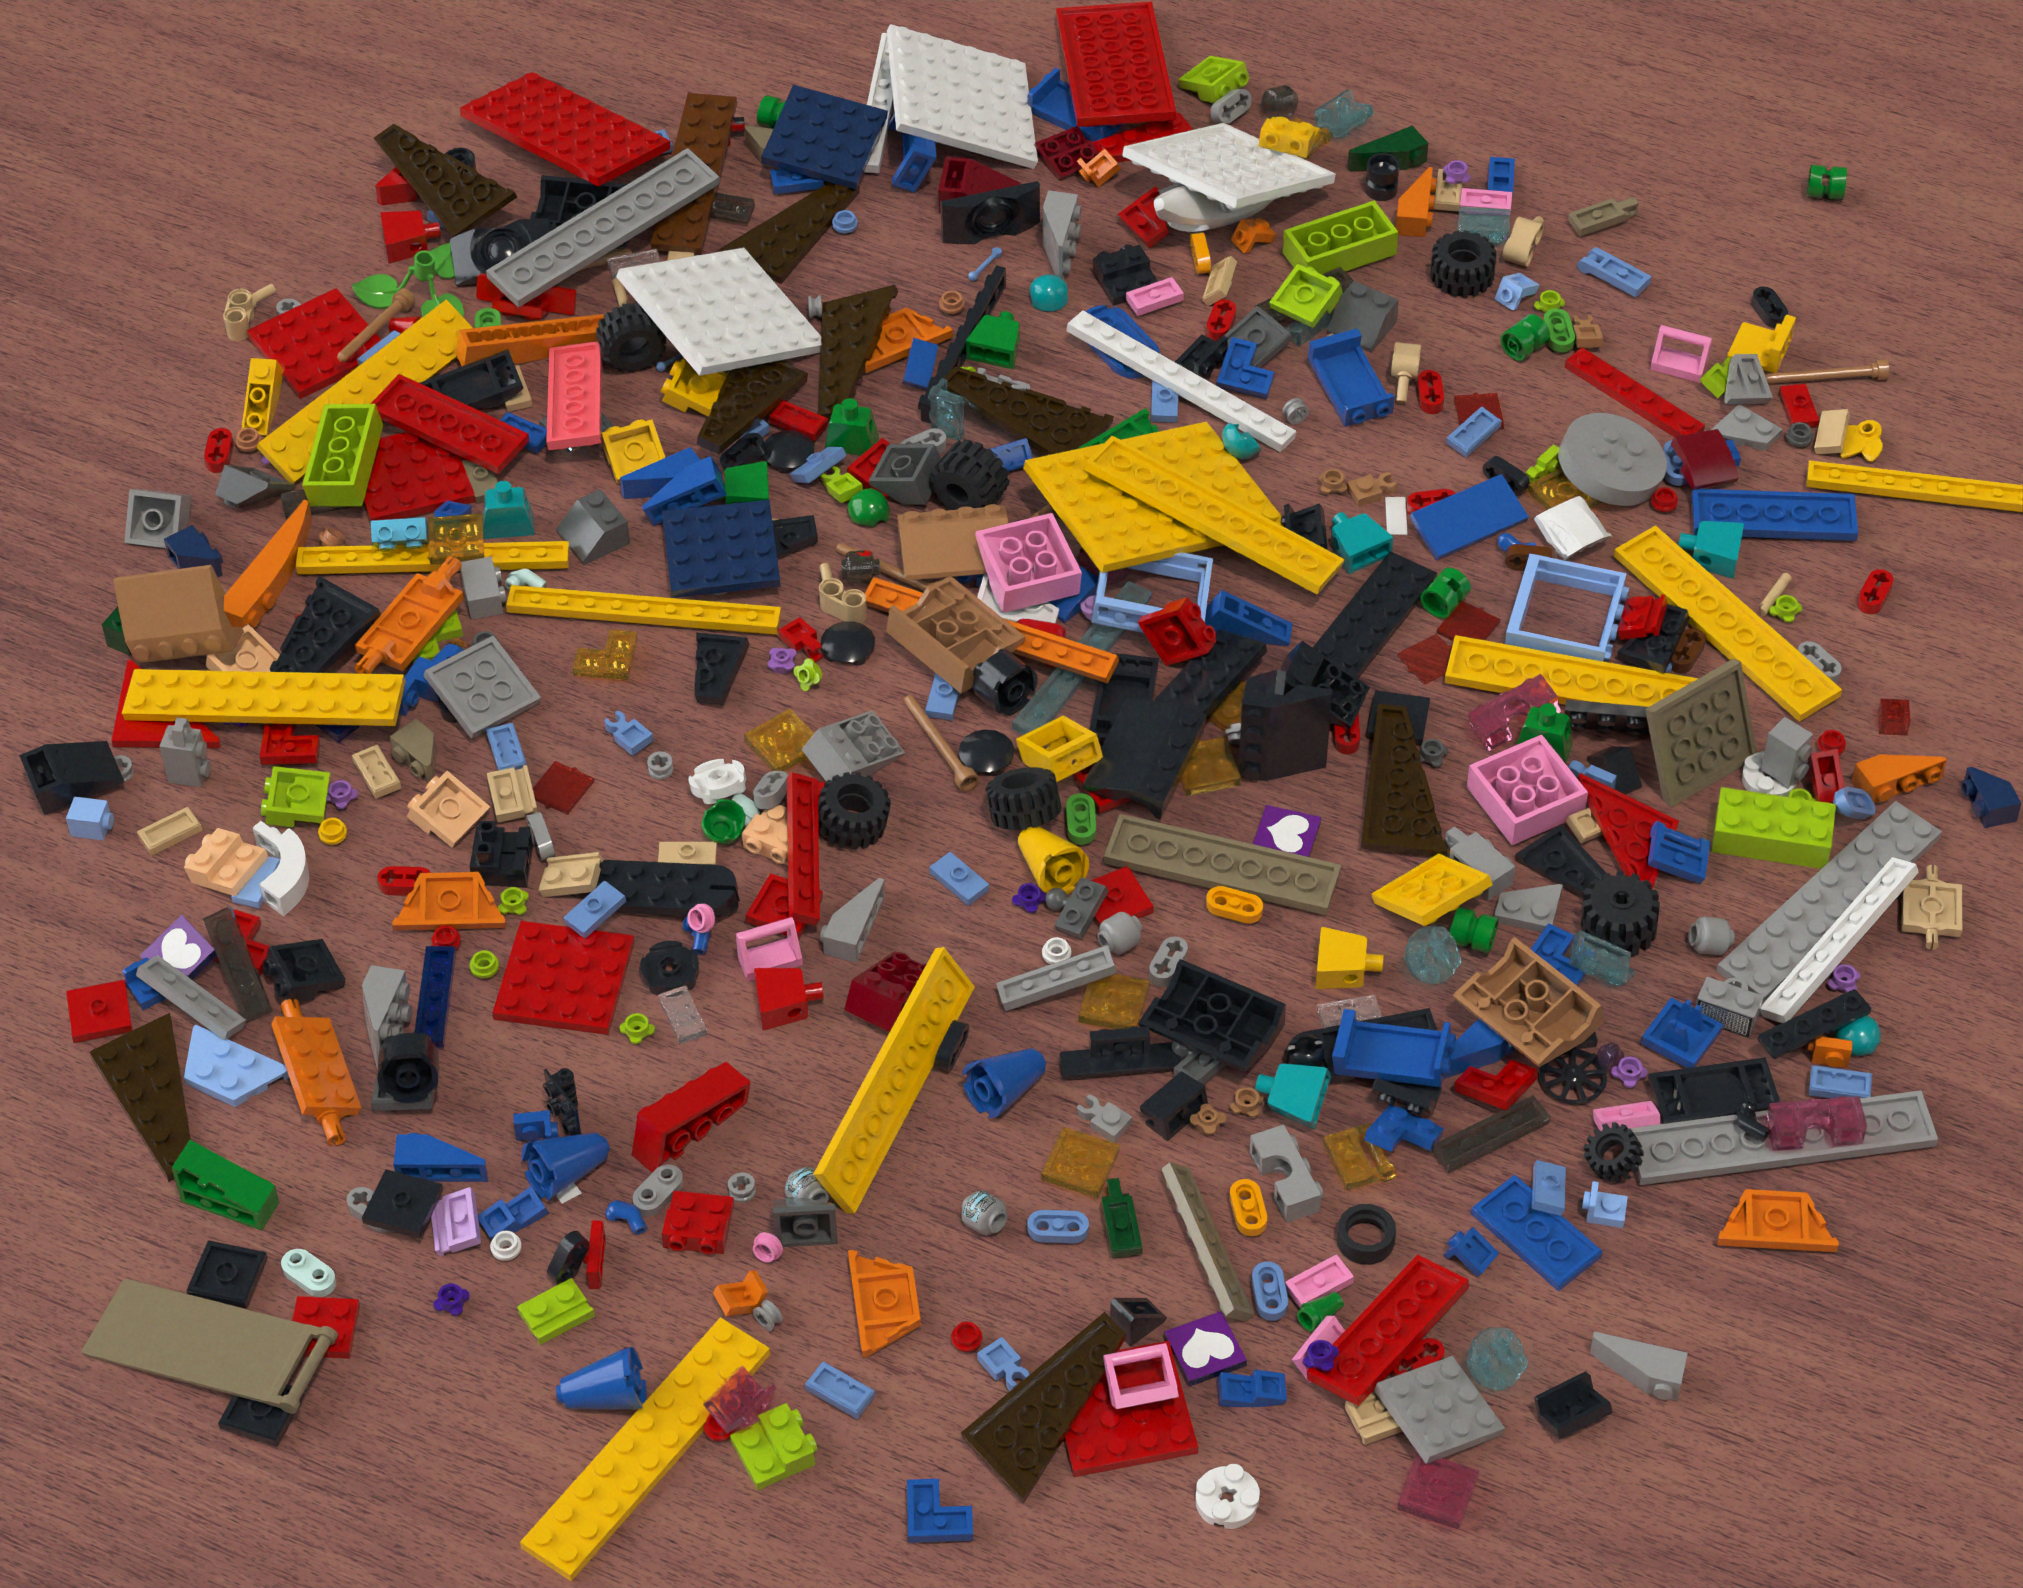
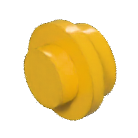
[318,818,347,845]

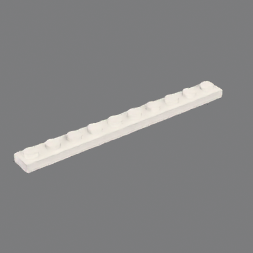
[1067,310,1296,452]

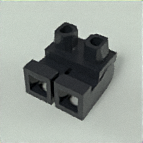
[470,821,534,888]

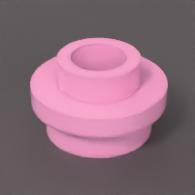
[688,904,715,933]
[753,1232,783,1262]

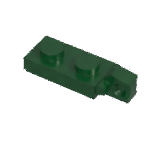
[1101,1178,1143,1258]

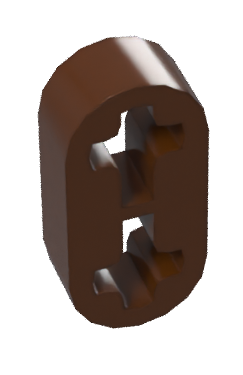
[1505,544,1558,571]
[1670,628,1706,674]

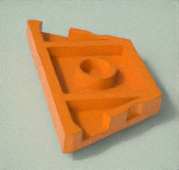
[864,307,953,373]
[392,872,506,931]
[1717,1189,1839,1252]
[848,1250,921,1358]

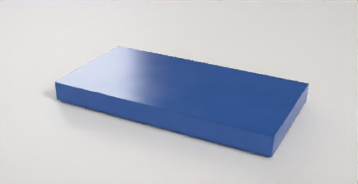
[1409,474,1529,561]
[1471,1175,1603,1292]

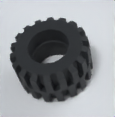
[1430,231,1497,297]
[596,303,667,373]
[985,767,1062,830]
[818,772,891,849]

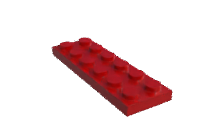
[370,374,529,474]
[1307,1254,1469,1406]

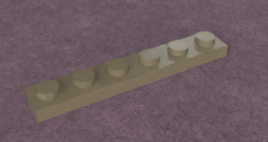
[1162,1162,1254,1322]

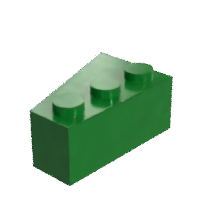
[172,1140,280,1231]

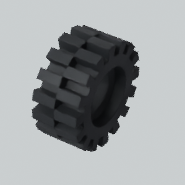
[1584,1122,1644,1182]

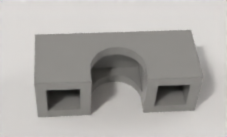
[1249,1124,1324,1223]

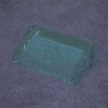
[1285,308,1335,347]

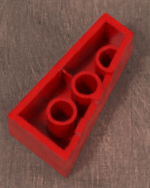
[631,1062,751,1173]

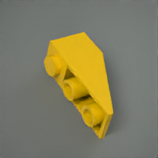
[241,358,284,436]

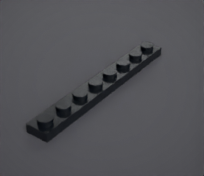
[918,265,1006,424]

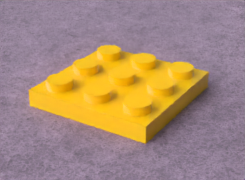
[1371,854,1493,926]

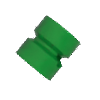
[757,95,786,129]
[1807,164,1847,200]
[1500,314,1550,361]
[1420,567,1471,619]
[1448,907,1499,954]

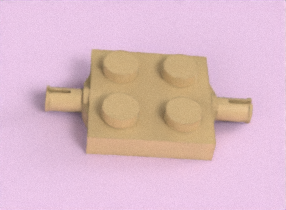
[1901,865,1962,950]

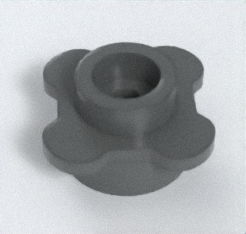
[1419,739,1448,767]

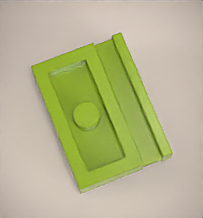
[517,1278,595,1345]

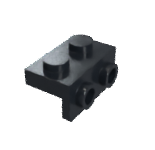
[1175,334,1228,379]
[1282,503,1328,550]
[1372,1078,1442,1116]
[1534,1371,1613,1440]

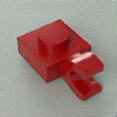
[778,617,823,662]

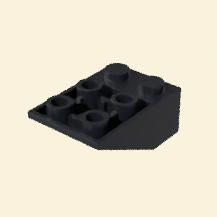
[1280,641,1370,728]
[19,741,125,815]

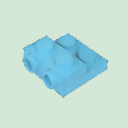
[371,517,431,550]

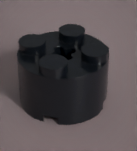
[973,649,1038,716]
[377,1033,439,1103]

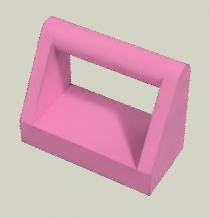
[1650,325,1712,383]
[736,917,803,981]
[1103,1343,1179,1409]

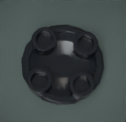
[763,430,814,474]
[821,621,875,666]
[958,729,1015,776]

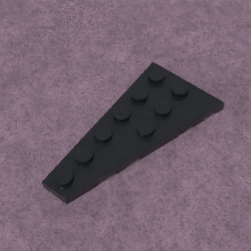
[264,576,381,727]

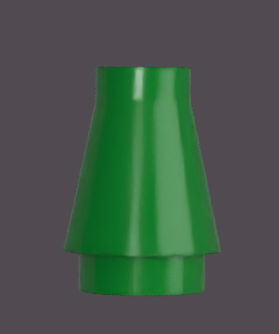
[1297,1292,1344,1332]

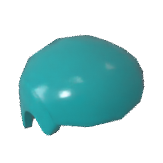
[1029,274,1068,311]
[1222,423,1261,460]
[1835,1015,1881,1057]

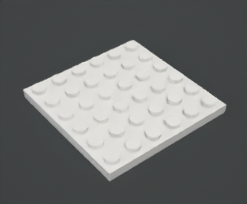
[887,24,1038,169]
[1123,123,1336,210]
[616,248,822,376]

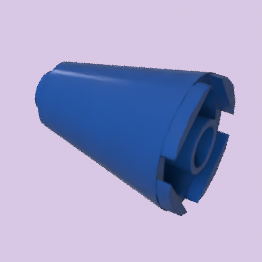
[962,1048,1046,1118]
[521,1132,610,1200]
[556,1347,647,1410]

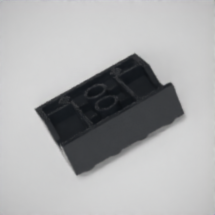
[530,175,631,250]
[1238,678,1332,781]
[1082,699,1207,820]
[1138,959,1286,1072]

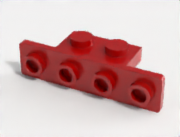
[476,273,577,320]

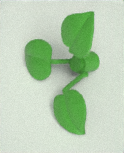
[352,243,464,318]

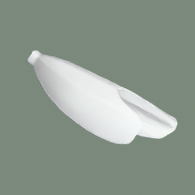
[1154,185,1280,232]

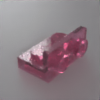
[703,1365,777,1433]

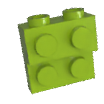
[1178,56,1250,104]
[1269,264,1343,328]
[261,766,330,827]
[730,1403,818,1491]

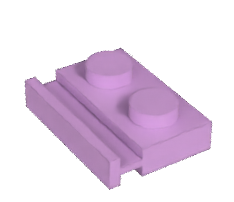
[431,1187,481,1257]

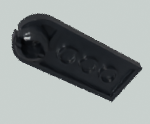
[1154,629,1267,718]
[1563,700,1650,737]
[586,860,740,917]
[1286,1008,1438,1084]

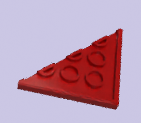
[111,660,221,748]
[1577,773,1679,890]

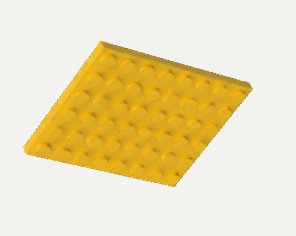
[1023,421,1284,573]

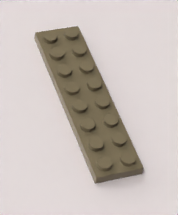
[1103,814,1342,915]

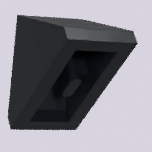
[1587,746,1642,795]
[1110,1298,1167,1347]

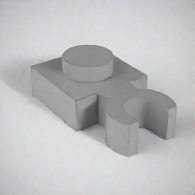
[1077,1095,1133,1143]

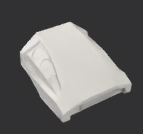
[1534,496,1612,561]

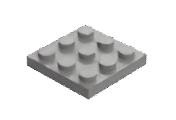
[424,636,541,739]
[1374,1356,1505,1464]

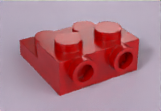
[1137,597,1216,666]
[662,1190,734,1255]

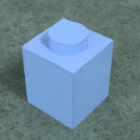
[66,797,114,840]

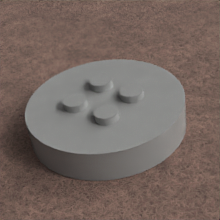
[1558,413,1667,506]

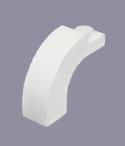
[253,821,309,916]

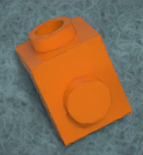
[1077,149,1121,187]
[1231,218,1277,253]
[1807,1037,1852,1068]
[713,1270,768,1317]

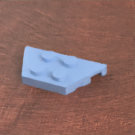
[184,1024,289,1107]

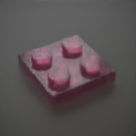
[1397,1452,1479,1530]

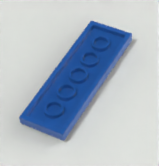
[1691,489,1858,541]

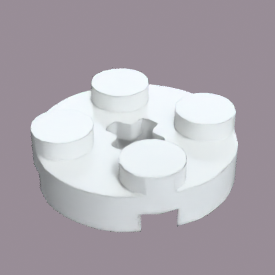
[1742,751,1799,797]
[689,759,746,804]
[1195,1464,1260,1529]

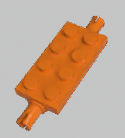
[355,556,464,674]
[271,999,362,1146]

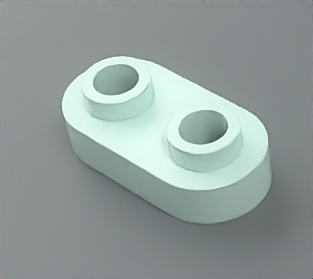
[281,1249,336,1297]

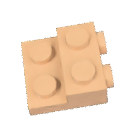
[206,624,280,672]
[407,771,490,848]
[742,805,821,866]
[184,828,269,896]

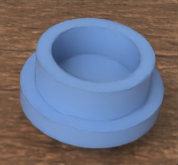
[833,210,858,233]

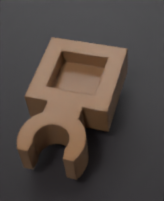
[1572,314,1604,349]
[1347,472,1397,507]

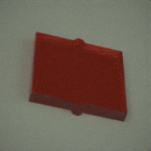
[1454,392,1504,430]
[1436,601,1500,642]
[1397,634,1452,685]
[532,761,595,815]

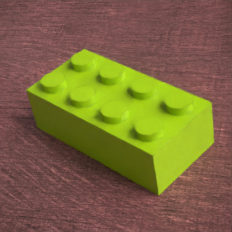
[1283,200,1398,277]
[302,404,383,507]
[1711,787,1836,869]

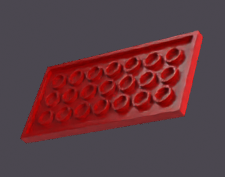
[1056,1,1176,127]
[460,72,671,186]

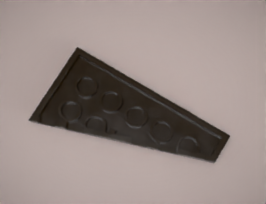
[373,124,517,237]
[716,182,860,284]
[818,285,899,421]
[697,360,808,454]
[939,366,1114,456]
[1361,704,1448,857]
[89,1013,191,1182]
[961,1312,1126,1504]

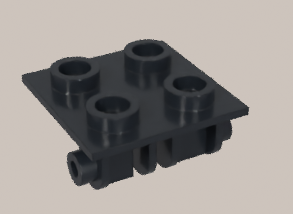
[543,1068,581,1136]

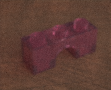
[1468,674,1561,752]
[1766,1096,1867,1151]

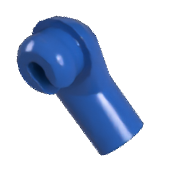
[605,1200,648,1235]

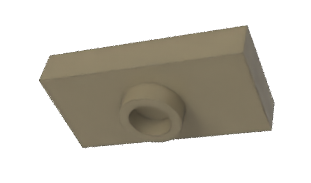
[462,460,498,504]

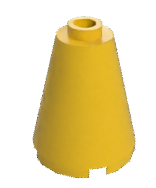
[1018,826,1089,894]

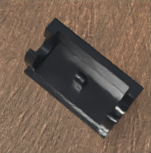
[1140,1071,1208,1141]

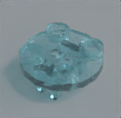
[1404,926,1461,984]
[1466,1327,1528,1390]

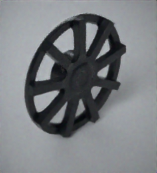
[1539,1047,1607,1105]

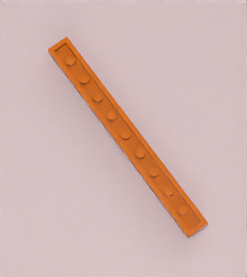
[865,577,1119,683]

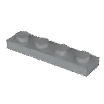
[996,945,1117,1011]
[136,955,246,1040]

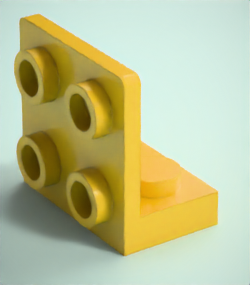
[1727,315,1796,373]

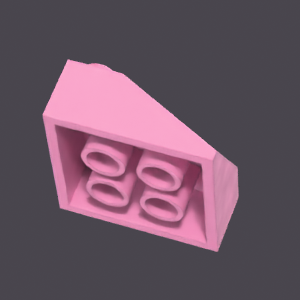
[975,513,1082,613]
[1467,735,1588,845]

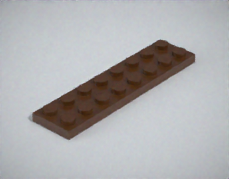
[651,93,737,255]

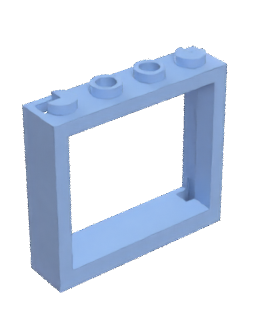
[1091,552,1213,633]
[1505,554,1629,662]

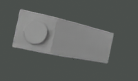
[820,878,885,963]
[1590,1332,1688,1401]

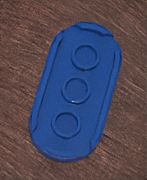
[1085,305,1160,378]

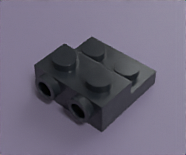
[1093,244,1158,306]
[263,939,346,1003]

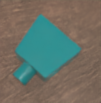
[483,481,535,539]
[1331,512,1393,575]
[1678,521,1744,579]
[1255,1064,1331,1130]

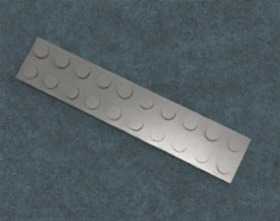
[486,148,720,308]
[1716,801,1942,1004]
[1628,1090,1938,1185]

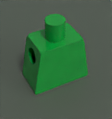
[966,311,1020,370]
[825,398,879,456]
[715,461,769,504]
[1516,703,1573,764]

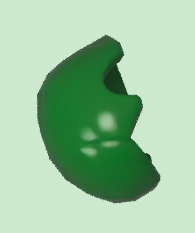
[847,488,891,527]
[701,799,746,845]

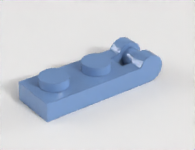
[1577,247,1652,297]

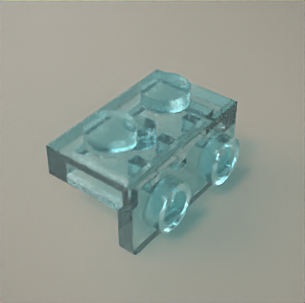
[1314,89,1374,138]
[1458,207,1510,244]
[928,378,964,441]
[1569,930,1635,987]

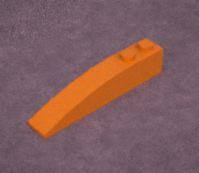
[456,314,604,366]
[223,500,312,628]

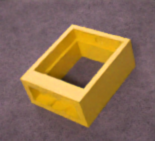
[1016,716,1103,782]

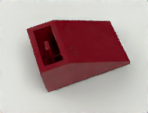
[938,157,1021,213]
[844,951,927,1032]

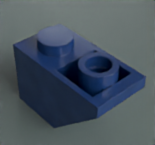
[164,525,223,577]
[1961,767,2022,828]

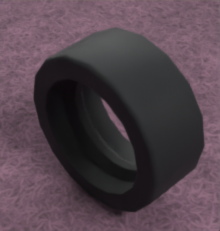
[1337,1204,1396,1265]

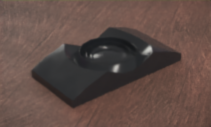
[940,181,1040,245]
[450,218,552,287]
[420,349,524,410]
[1090,653,1159,742]
[1648,1057,1782,1124]

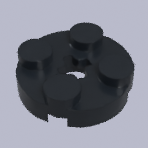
[640,941,699,995]

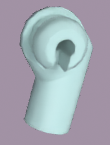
[505,569,547,590]
[732,793,760,827]

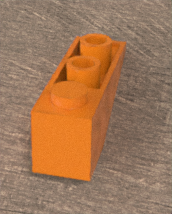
[1396,167,1437,237]
[1851,754,1947,803]

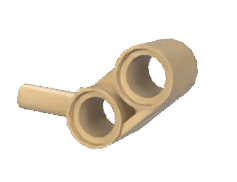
[1502,216,1544,267]
[223,284,276,341]
[1391,342,1421,404]
[819,563,867,624]

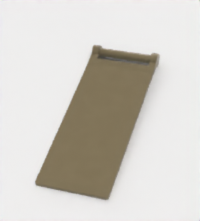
[82,1279,338,1414]

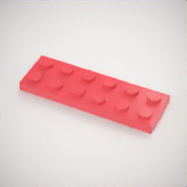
[546,341,602,450]

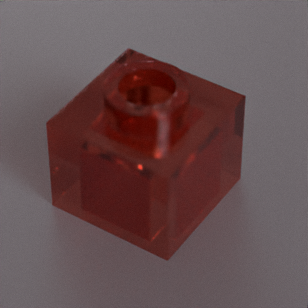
[1877,698,1911,736]

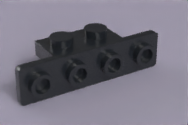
[1758,989,1872,1059]
[1060,1026,1181,1079]

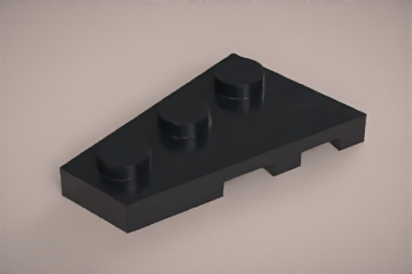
[772,515,818,558]
[1618,604,1690,674]
[695,632,750,705]
[1515,824,1606,898]

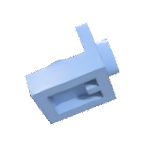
[1495,273,1539,310]
[1582,1181,1628,1228]

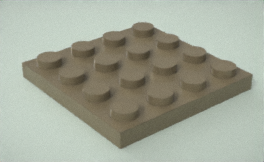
[1645,659,1757,808]

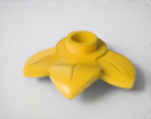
[1840,420,1883,463]

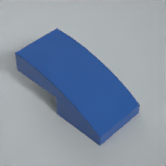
[1488,157,1515,197]
[902,337,938,391]
[1048,567,1098,624]
[478,1186,549,1239]
[1217,1369,1287,1407]

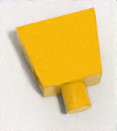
[1316,927,1384,989]

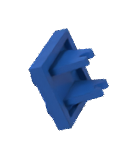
[1641,997,1723,1068]

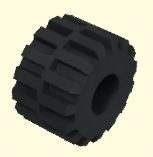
[929,440,1010,510]
[1581,871,1660,958]

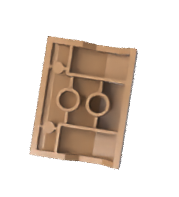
[897,504,1008,581]
[113,565,244,664]
[886,576,1025,693]
[1452,937,1604,1067]

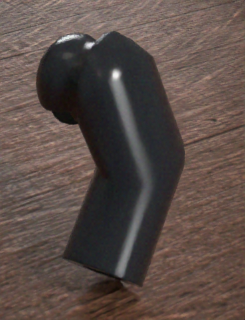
[1736,1099,1770,1142]

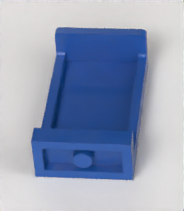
[1027,68,1123,142]
[888,113,936,193]
[1307,328,1395,427]
[1332,1009,1456,1087]

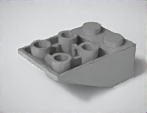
[1043,190,1082,280]
[802,710,905,781]
[362,965,412,1071]

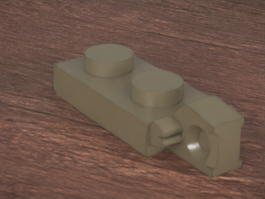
[1568,197,1639,236]

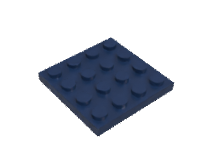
[761,85,888,190]
[662,500,781,598]

